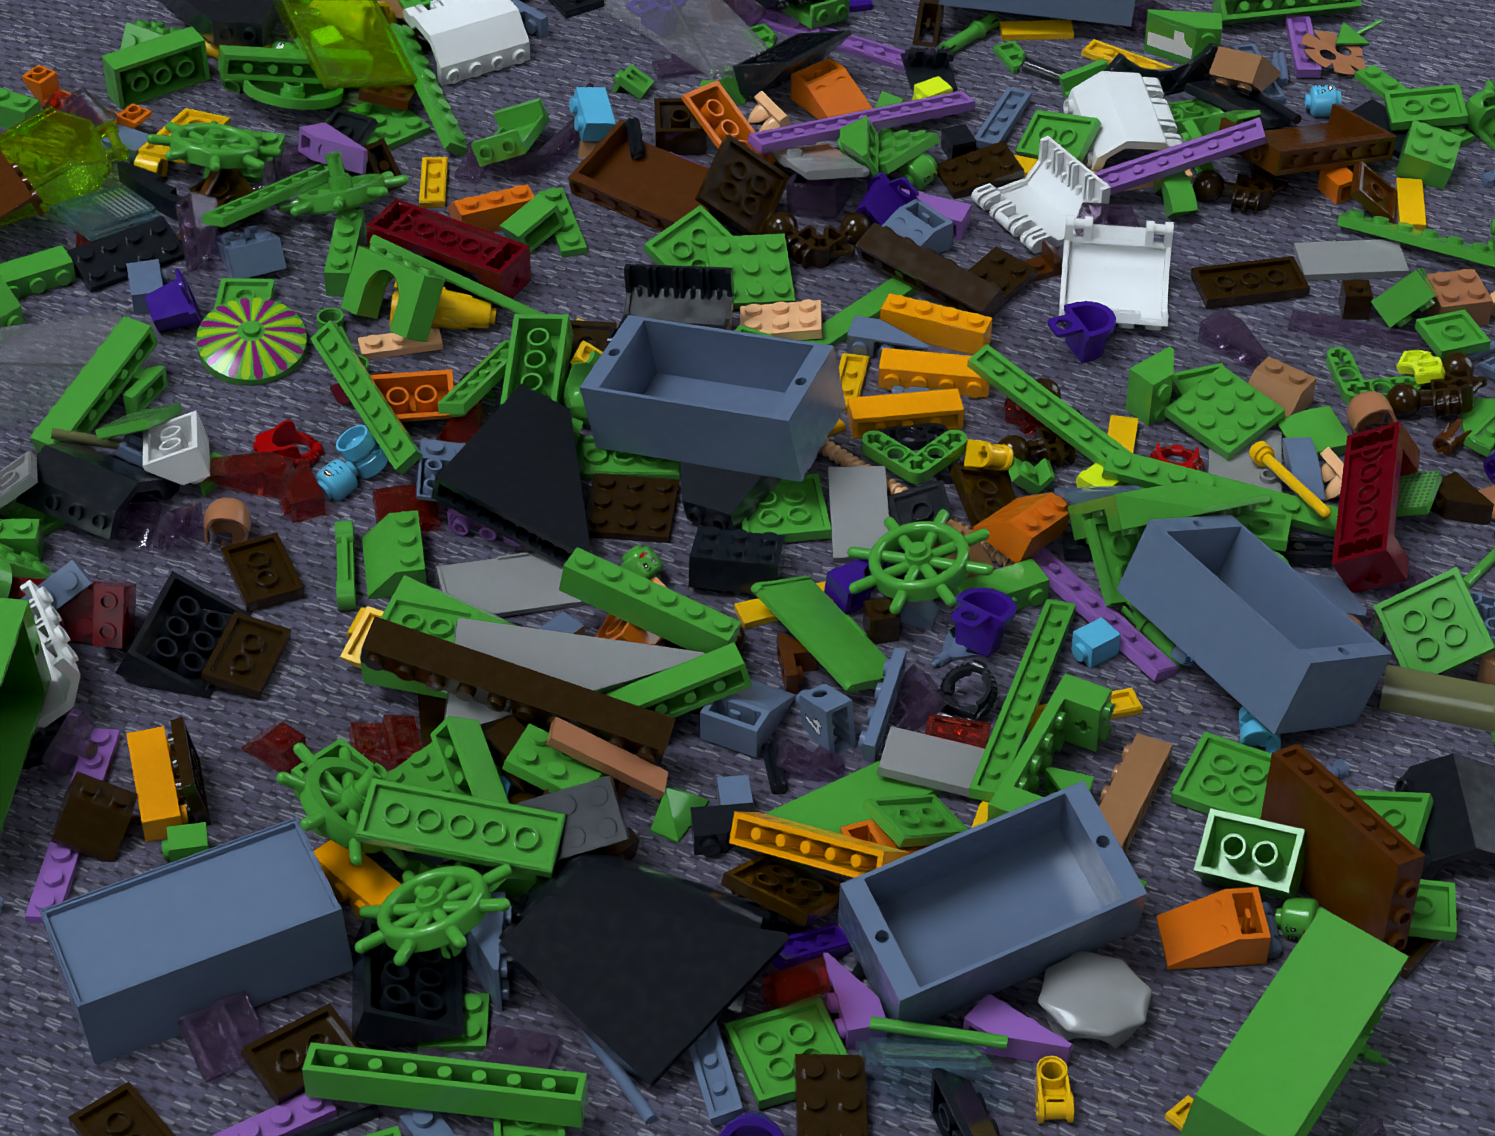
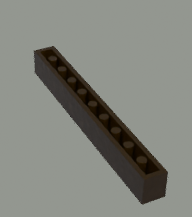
[361,616,676,765]

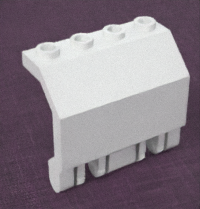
[403,0,530,86]
[1063,71,1183,172]
[971,136,1111,253]
[20,580,81,735]

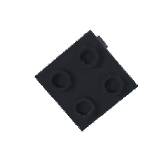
[900,47,958,91]

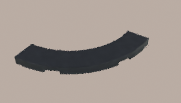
[1104,43,1218,95]

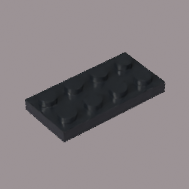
[67,216,187,293]

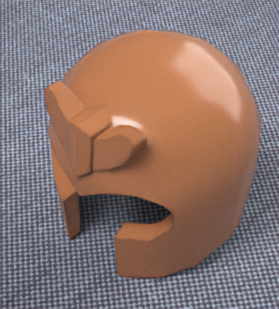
[1346,391,1397,434]
[203,497,251,548]

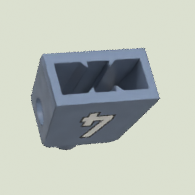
[796,684,856,757]

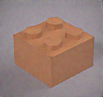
[1426,269,1493,326]

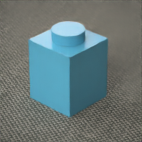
[1071,617,1121,668]

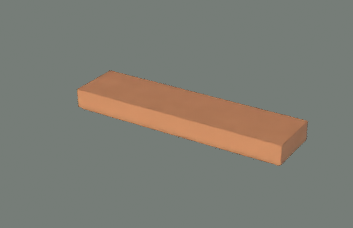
[546,717,668,799]

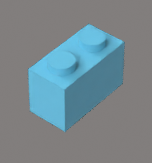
[569,87,616,141]

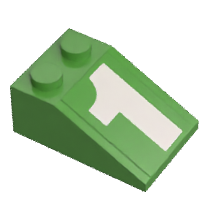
[1144,9,1222,64]

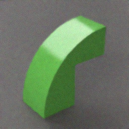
[1153,171,1198,217]

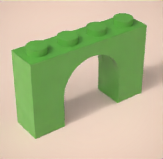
[340,244,445,342]

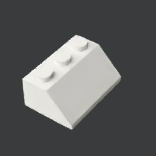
[143,410,210,485]

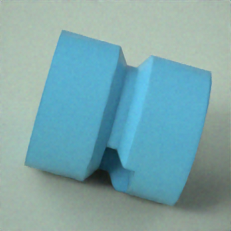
[336,425,388,479]
[1239,706,1281,754]

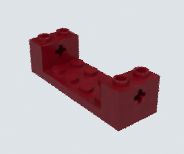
[366,199,531,308]
[1332,421,1420,593]
[7,576,136,648]

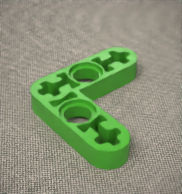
[1326,347,1421,404]
[861,430,967,484]

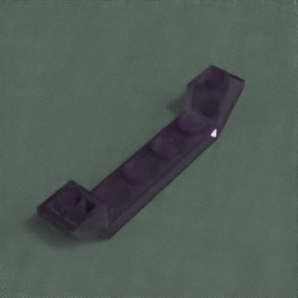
[506,83,594,178]

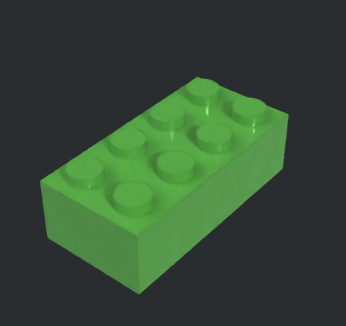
[102,26,210,110]
[500,314,574,405]

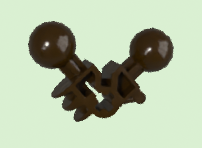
[1193,161,1288,215]
[765,211,872,269]
[1386,352,1487,418]
[998,378,1082,468]

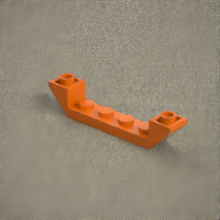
[21,65,152,131]

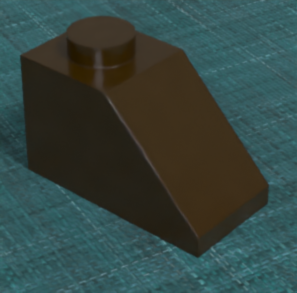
[362,138,404,192]
[1430,472,1494,525]

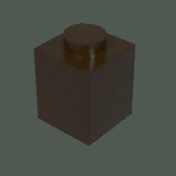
[1338,279,1373,320]
[862,597,900,645]

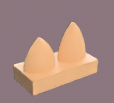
[748,91,792,132]
[1320,446,1344,501]

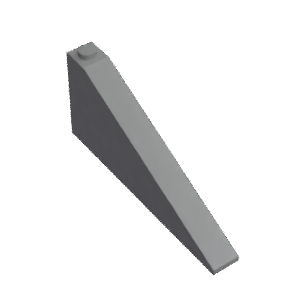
[444,618,704,732]

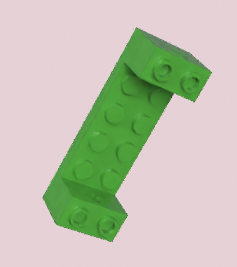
[988,673,1114,821]

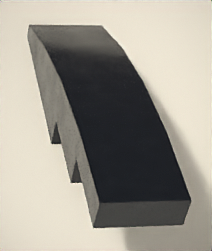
[117,160,192,223]

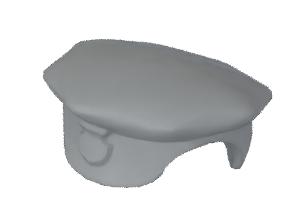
[1038,950,1151,1049]

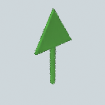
[1335,19,1383,45]

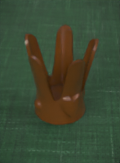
[1433,418,1472,456]

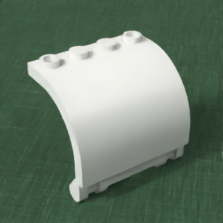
[1059,215,1174,331]

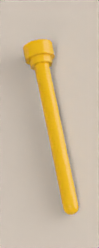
[1249,441,1331,518]

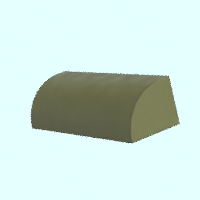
[1379,665,1495,732]

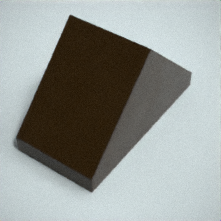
[913,0,944,48]

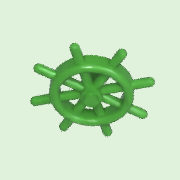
[147,121,282,180]
[277,151,409,217]
[847,509,993,614]
[276,743,409,868]
[355,860,512,966]

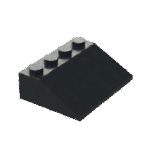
[733,30,852,97]
[115,571,252,699]
[352,917,463,1047]

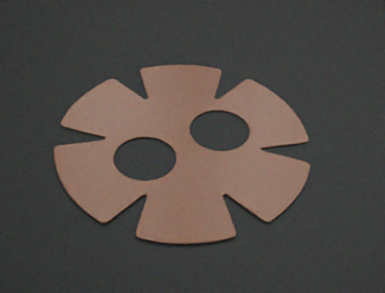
[1302,31,1366,75]

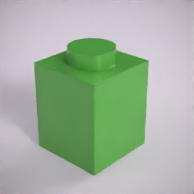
[162,822,210,863]

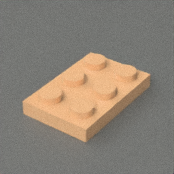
[740,299,822,340]

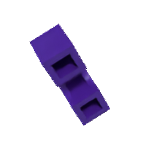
[824,548,907,614]

